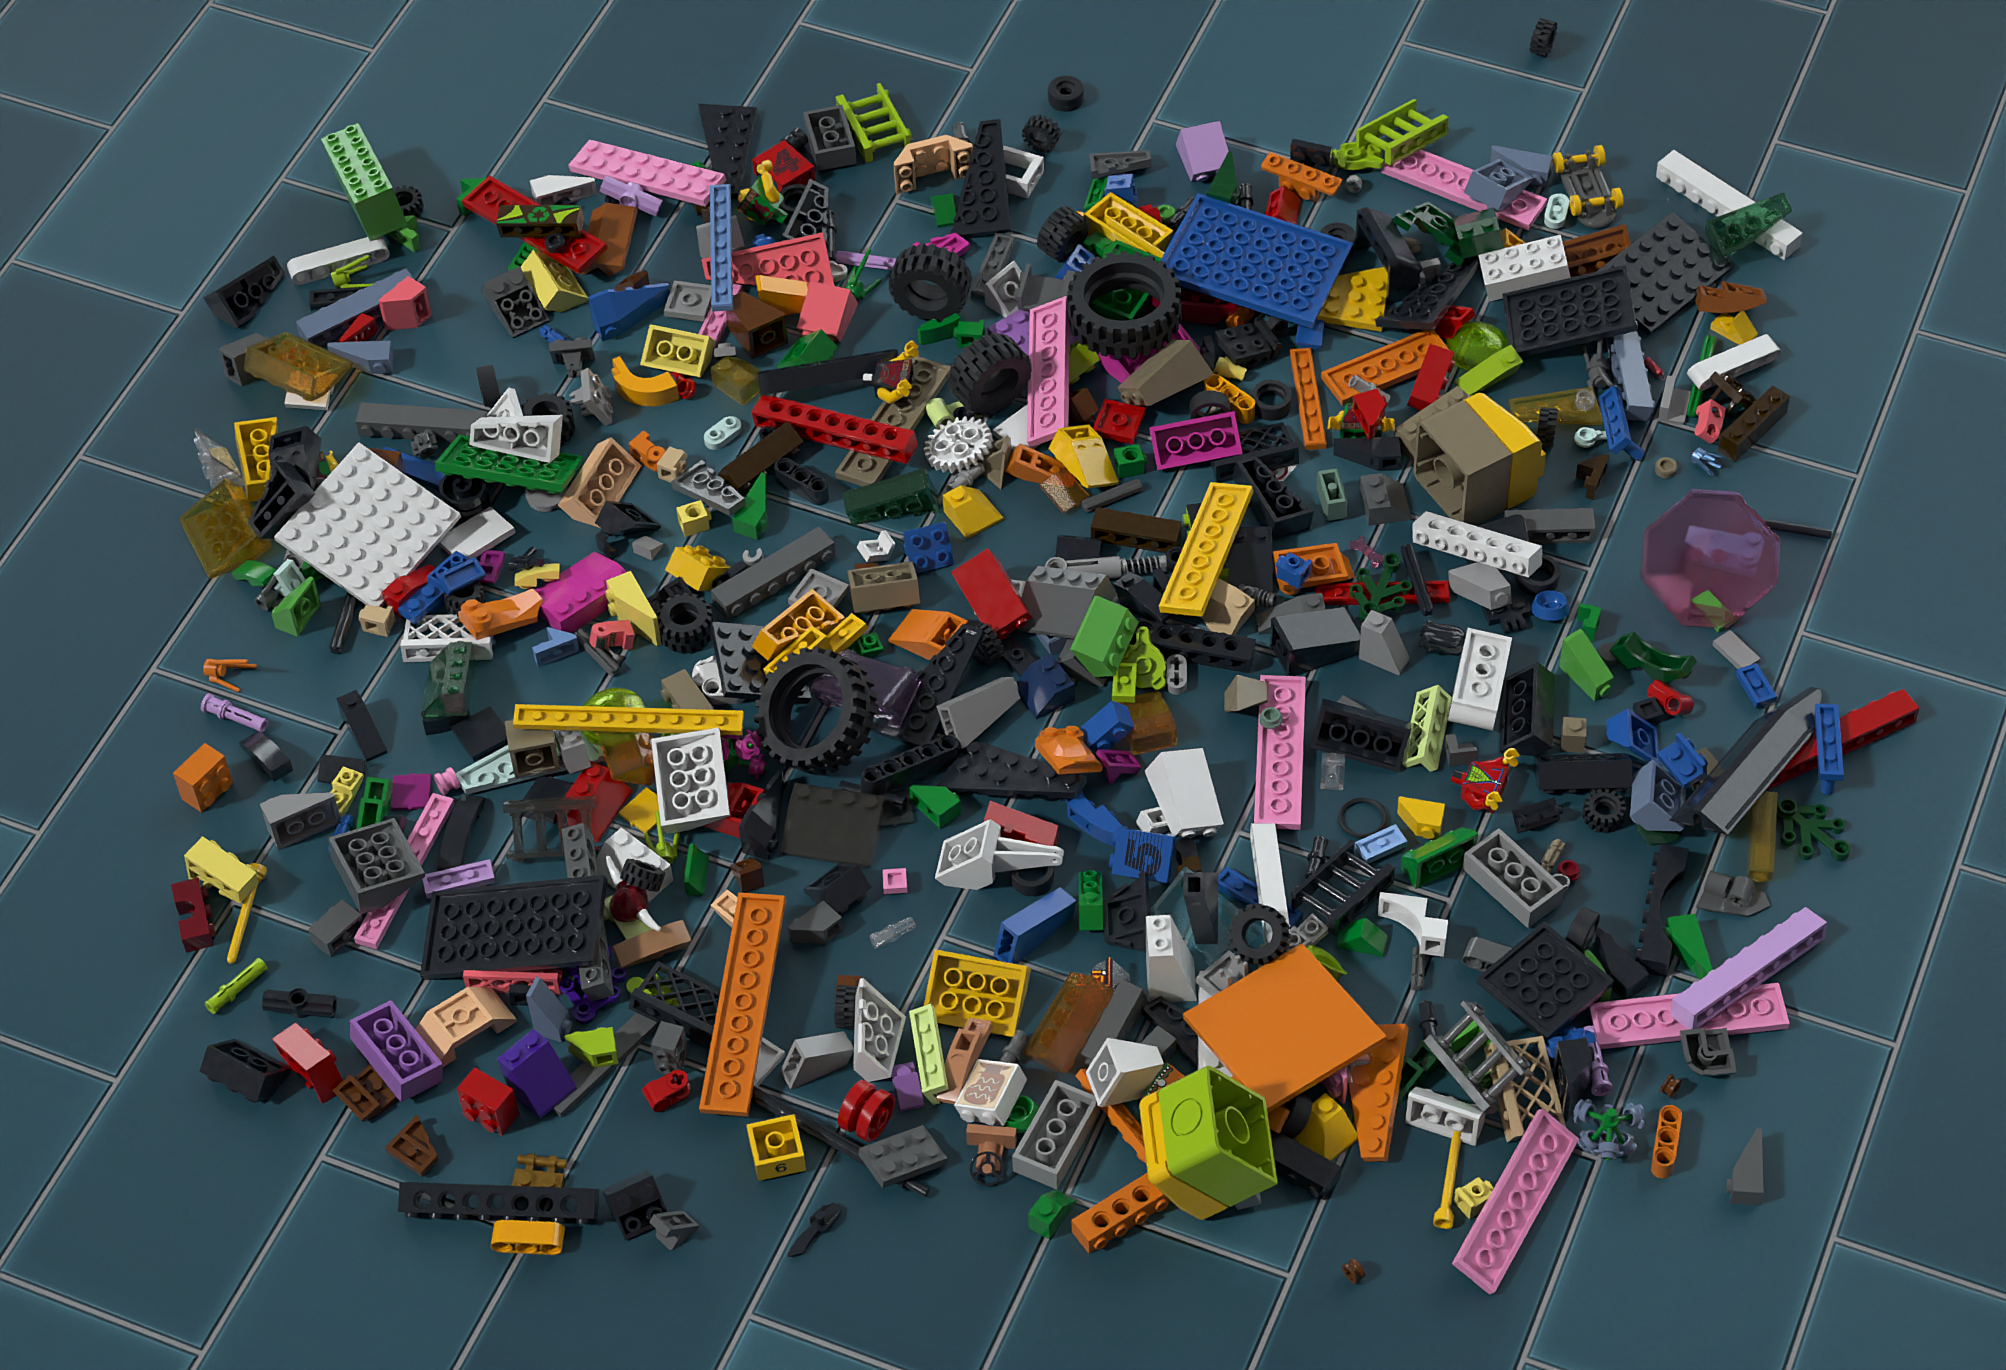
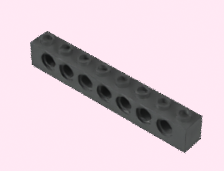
[562,823,614,1002]

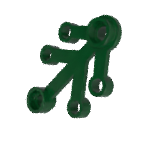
[1349,553,1412,621]
[1775,798,1851,861]

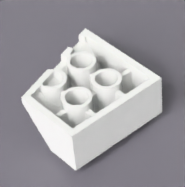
[854,978,906,1082]

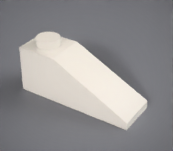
[530,175,597,205]

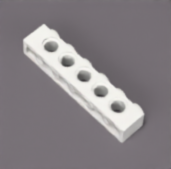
[1412,511,1542,577]

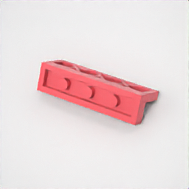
[463,969,563,995]

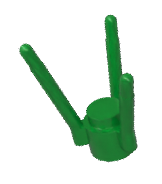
[845,249,882,300]

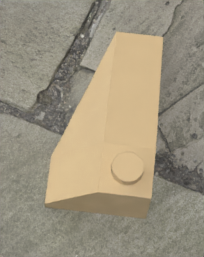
[1170,576,1255,635]

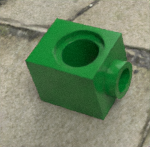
[1114,444,1147,479]

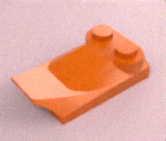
[1272,543,1355,595]
[458,588,543,640]
[1035,726,1102,774]

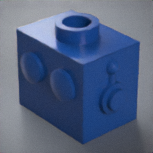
[1105,174,1138,207]

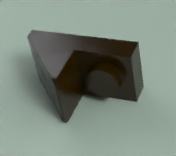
[1576,454,1609,500]

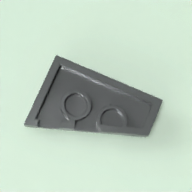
[1089,150,1151,179]

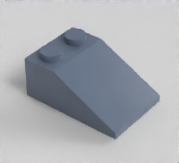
[1464,158,1534,212]

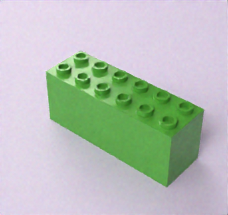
[321,123,407,241]

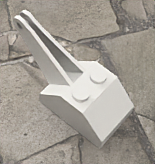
[935,819,1064,890]

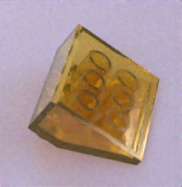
[244,332,353,401]
[179,478,272,579]

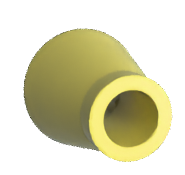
[1214,356,1247,381]

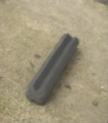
[1082,479,1142,512]
[574,629,620,677]

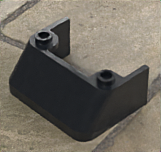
[1355,207,1422,305]

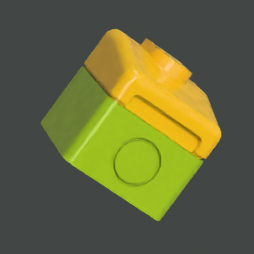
[1139,1065,1278,1220]

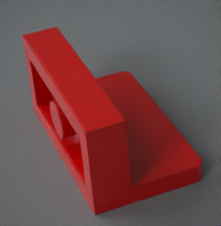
[1265,185,1301,224]

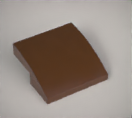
[333,1064,399,1122]

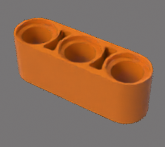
[1651,1105,1682,1178]

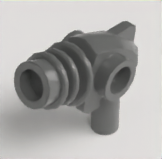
[1238,584,1277,608]

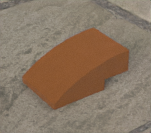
[1695,281,1767,313]

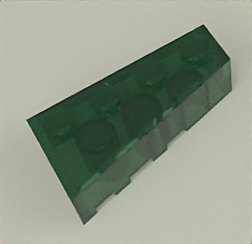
[843,468,941,525]

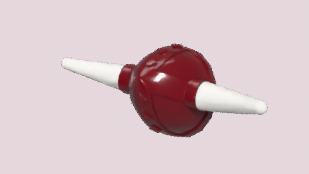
[606,856,661,931]

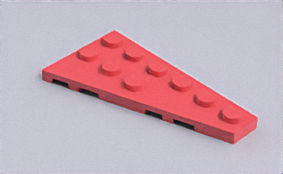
[701,232,835,288]

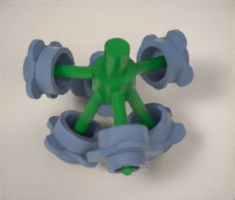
[1574,1099,1645,1161]

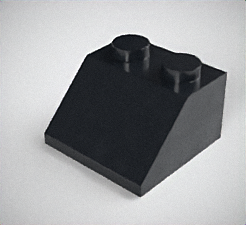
[803,863,872,915]

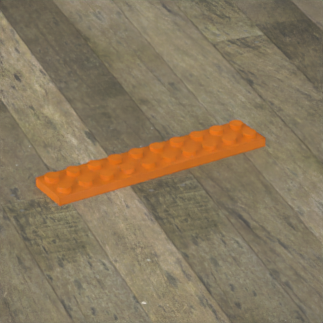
[699,893,786,1117]

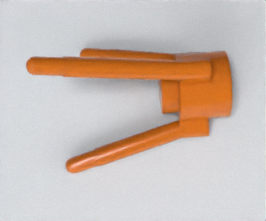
[203,659,257,692]

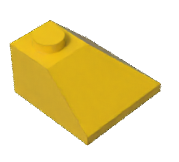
[942,485,1004,539]
[1292,1093,1358,1161]

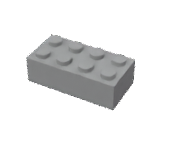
[1463,828,1564,928]
[1012,1080,1100,1189]

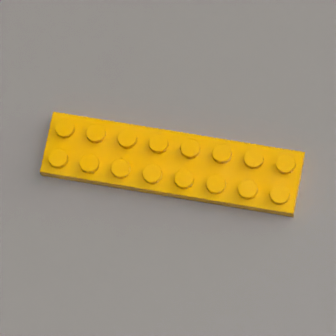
[1159,482,1253,617]

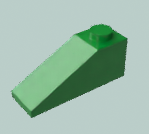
[732,472,768,540]
[1663,914,1713,980]

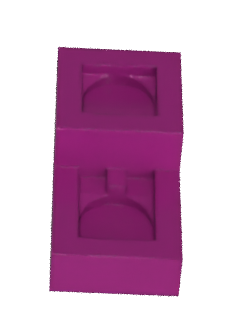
[478,550,506,583]

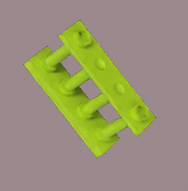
[836,83,912,163]
[1356,99,1449,166]

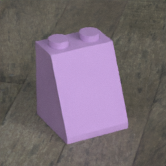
[1176,121,1228,182]

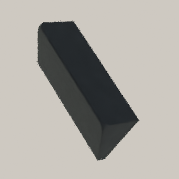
[317,754,368,787]

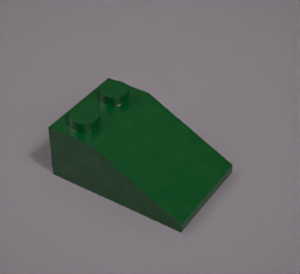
[1207,151,1239,206]
[1453,208,1504,259]

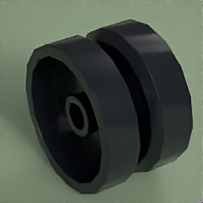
[439,474,491,523]

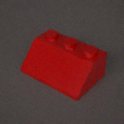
[555,761,632,843]

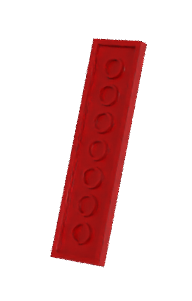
[462,175,608,274]

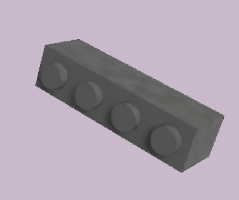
[1504,508,1595,544]

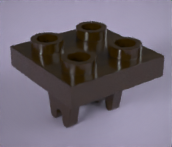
[1709,371,1757,419]

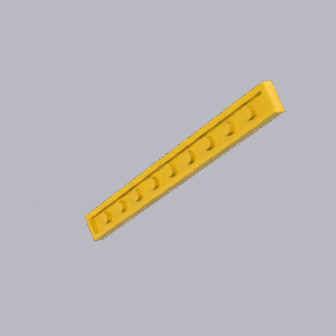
[513,704,744,735]

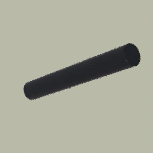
[1764,520,1832,539]

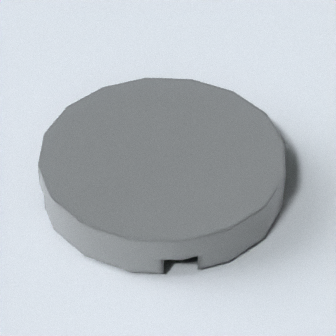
[525,486,568,512]

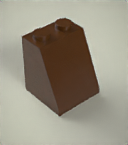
[726,291,788,359]

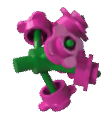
[721,730,767,780]

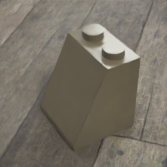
[505,720,560,778]

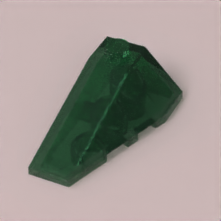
[1705,192,1792,257]

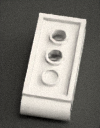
[1447,628,1512,731]

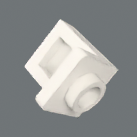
[857,530,895,562]

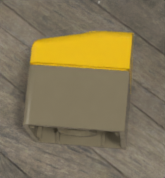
[1413,393,1546,526]

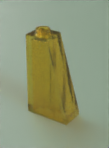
[1747,791,1777,882]

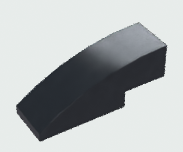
[239,731,293,782]

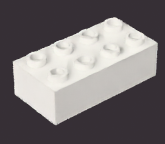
[1479,235,1571,302]

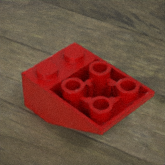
[703,783,765,838]

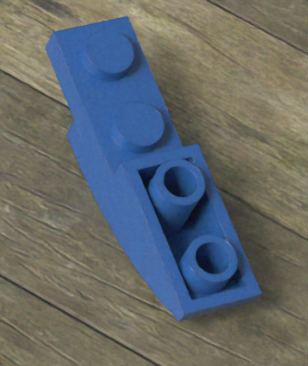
[398,551,470,624]
[1063,790,1128,847]

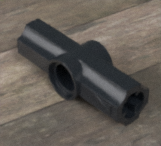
[262,988,337,1019]

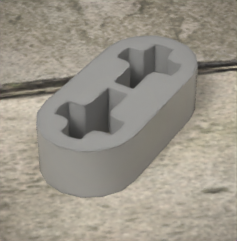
[1166,654,1187,695]

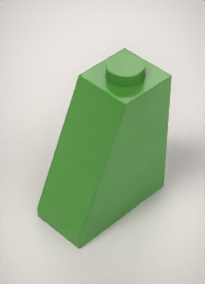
[1559,628,1614,701]

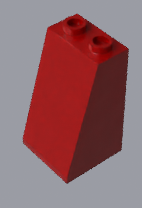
[951,548,1033,640]

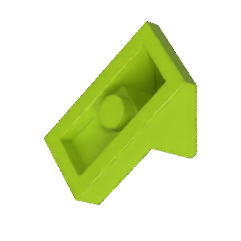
[1112,663,1137,703]

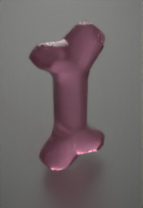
[1349,536,1384,568]

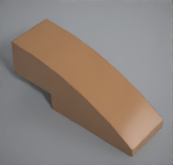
[612,920,692,969]

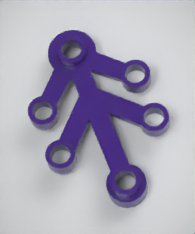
[560,945,626,1024]

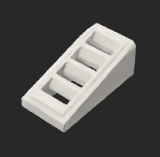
[1137,807,1170,834]

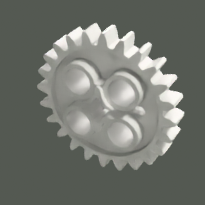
[924,416,993,473]

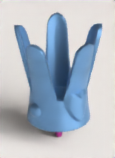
[1691,448,1723,477]

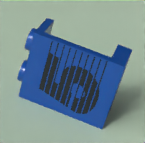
[1109,826,1176,883]

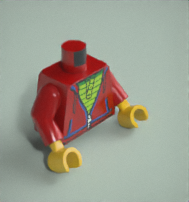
[1451,748,1519,814]

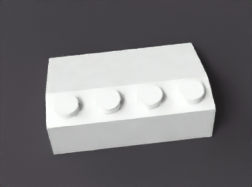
[651,728,730,834]

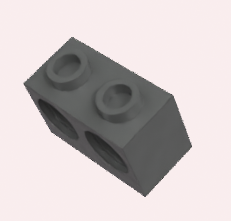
[651,1021,688,1075]

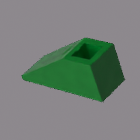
[1079,870,1103,930]

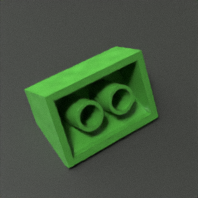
[1070,596,1139,677]

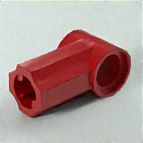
[1647,679,1694,715]

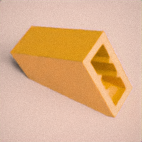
[755,275,808,315]

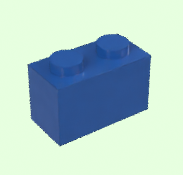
[1081,701,1135,751]

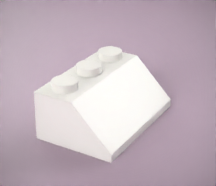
[596,827,673,903]
[1405,1087,1486,1146]

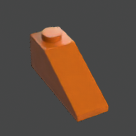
[1005,444,1075,488]

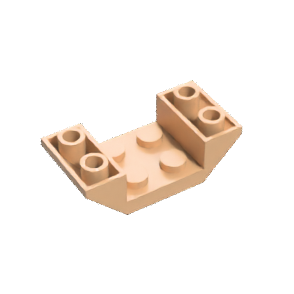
[894,135,973,194]
[415,987,517,1067]

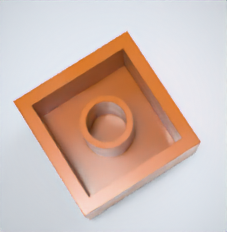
[173,743,233,813]

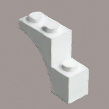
[1378,892,1448,956]

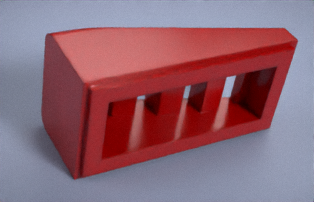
[339,313,378,342]

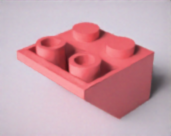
[379,276,432,330]

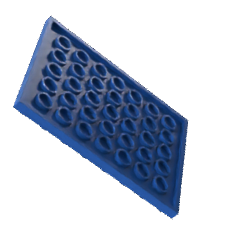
[1160,193,1354,329]

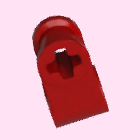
[642,1070,691,1112]

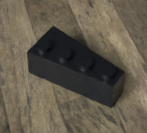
[1233,456,1314,540]

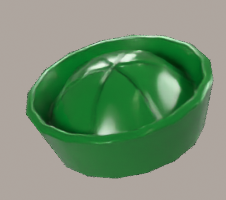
[1002,1095,1040,1134]

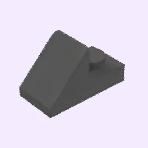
[649,1210,700,1250]

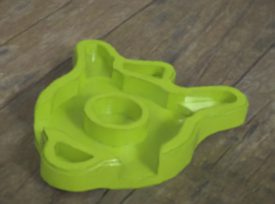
[1332,142,1384,170]
[1121,626,1166,690]

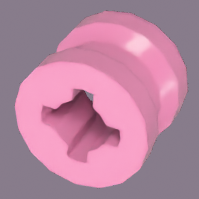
[434,767,461,795]

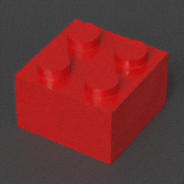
[457,1067,520,1136]

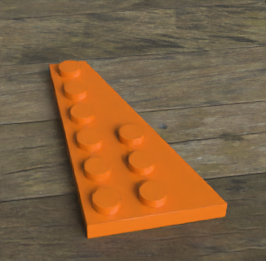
[1346,1024,1409,1162]

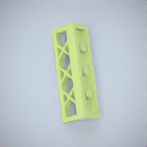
[1402,685,1452,772]
[909,1004,948,1105]

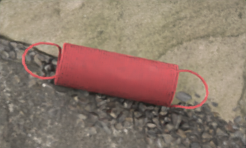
[1644,355,1665,380]

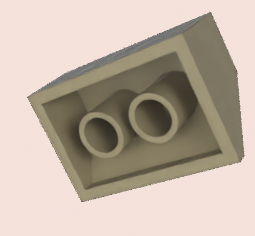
[847,561,920,613]

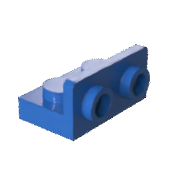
[1657,733,1708,790]

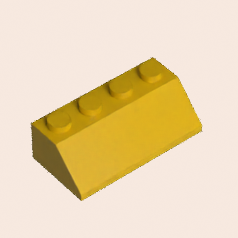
[1084,192,1173,254]

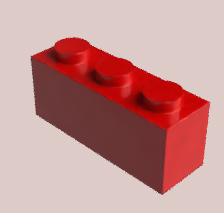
[1407,343,1455,411]

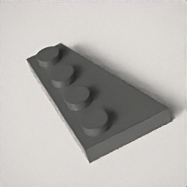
[671,460,746,516]

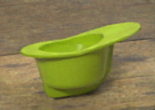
[1306,945,1347,981]

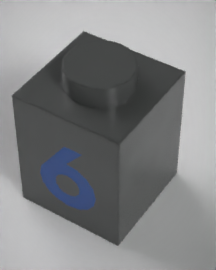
[1140,1026,1176,1065]

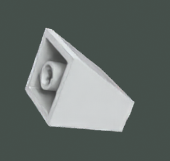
[1086,1038,1164,1107]

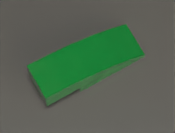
[356,777,394,829]

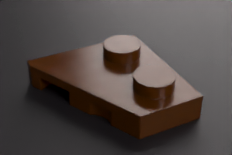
[385,1115,439,1177]

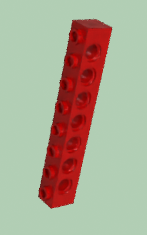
[751,395,918,464]

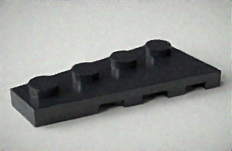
[1141,996,1198,1070]

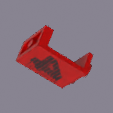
[752,140,815,192]

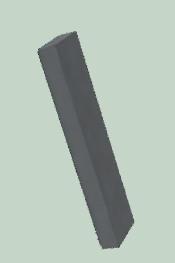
[970,233,1016,299]

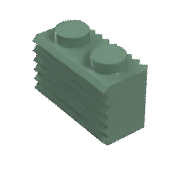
[1316,468,1348,521]

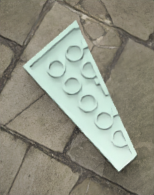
[455,730,607,794]

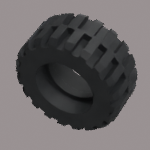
[888,244,972,321]
[948,333,1032,416]

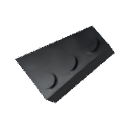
[248,462,315,539]

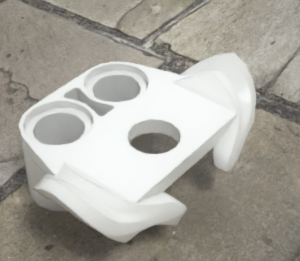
[692,655,745,705]

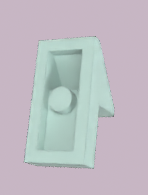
[274,559,306,597]

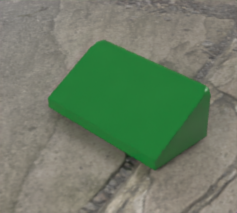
[1084,175,1110,211]
[684,844,709,896]

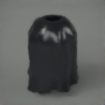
[1419,620,1466,655]

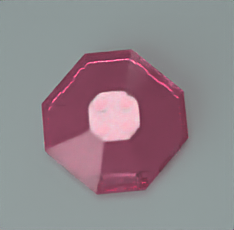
[1640,489,1781,629]

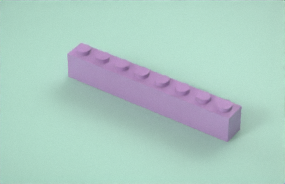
[1671,907,1827,1030]

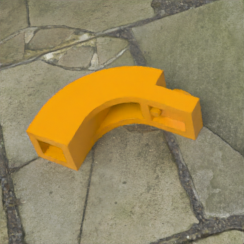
[611,356,679,407]

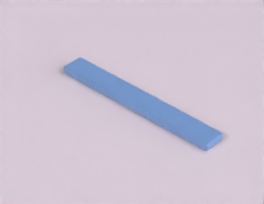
[710,184,733,312]

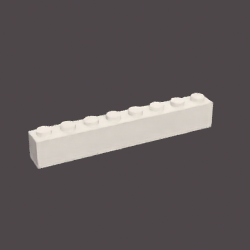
[1656,150,1803,260]

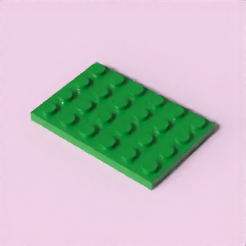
[435,435,583,494]

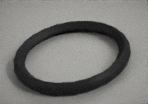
[1338,797,1387,838]

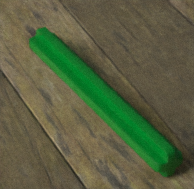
[1686,335,1716,418]

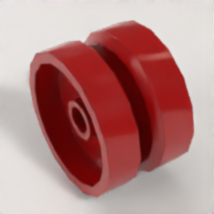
[837,1079,895,1143]

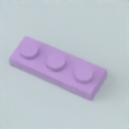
[422,859,495,899]

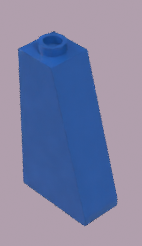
[994,887,1077,964]

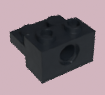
[1290,139,1334,175]

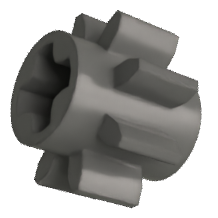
[411,433,439,459]

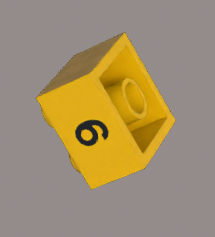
[747,1114,806,1181]

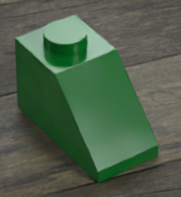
[909,785,961,829]
[1028,1189,1076,1240]

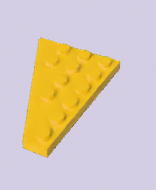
[1257,267,1388,332]

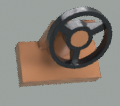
[966,1124,1017,1186]

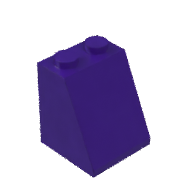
[497,1029,577,1119]

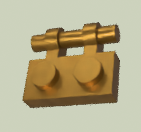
[511,1153,567,1199]

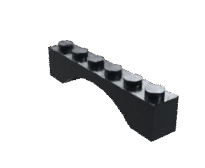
[1635,844,1689,977]

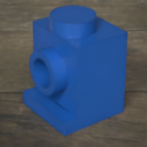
[1276,552,1312,589]

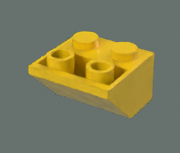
[665,545,731,591]

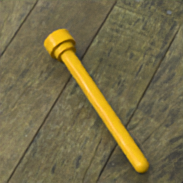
[1106,218,1165,258]
[227,863,267,964]
[1433,1130,1462,1229]

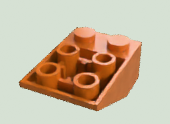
[889,609,968,660]

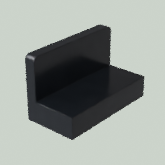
[1055,534,1103,561]

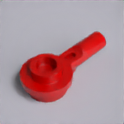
[671,372,696,399]

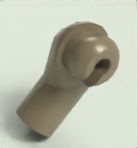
[1404,237,1422,254]

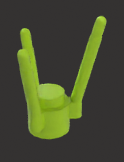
[331,255,373,288]
[644,811,680,864]

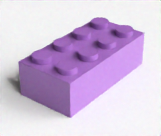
[350,1000,443,1102]

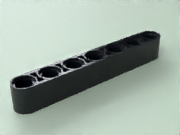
[757,349,899,395]

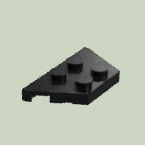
[1103,871,1151,952]

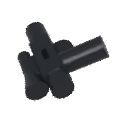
[509,546,544,571]

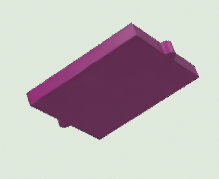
[391,773,431,811]

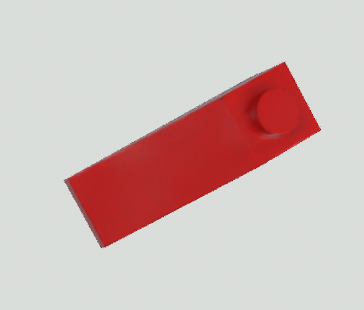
[382,564,436,619]

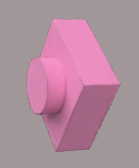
[883,868,907,894]

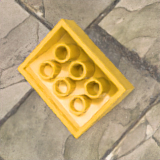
[924,949,1031,1037]

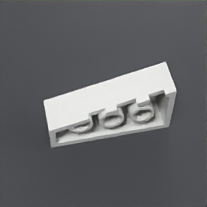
[469,415,563,463]

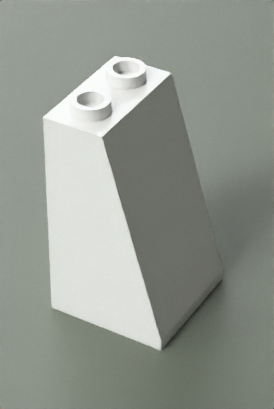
[1145,748,1223,838]
[1146,915,1197,1003]

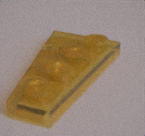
[1508,387,1603,425]

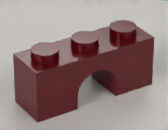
[171,877,216,953]

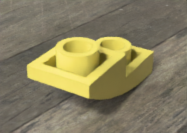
[515,563,560,589]
[330,767,364,817]

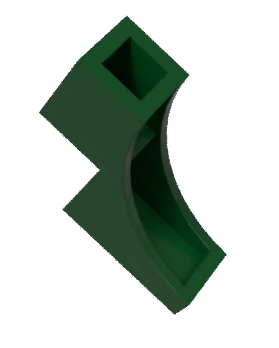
[1609,631,1697,683]

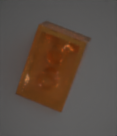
[1117,690,1177,755]

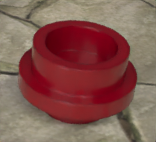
[1557,860,1580,883]

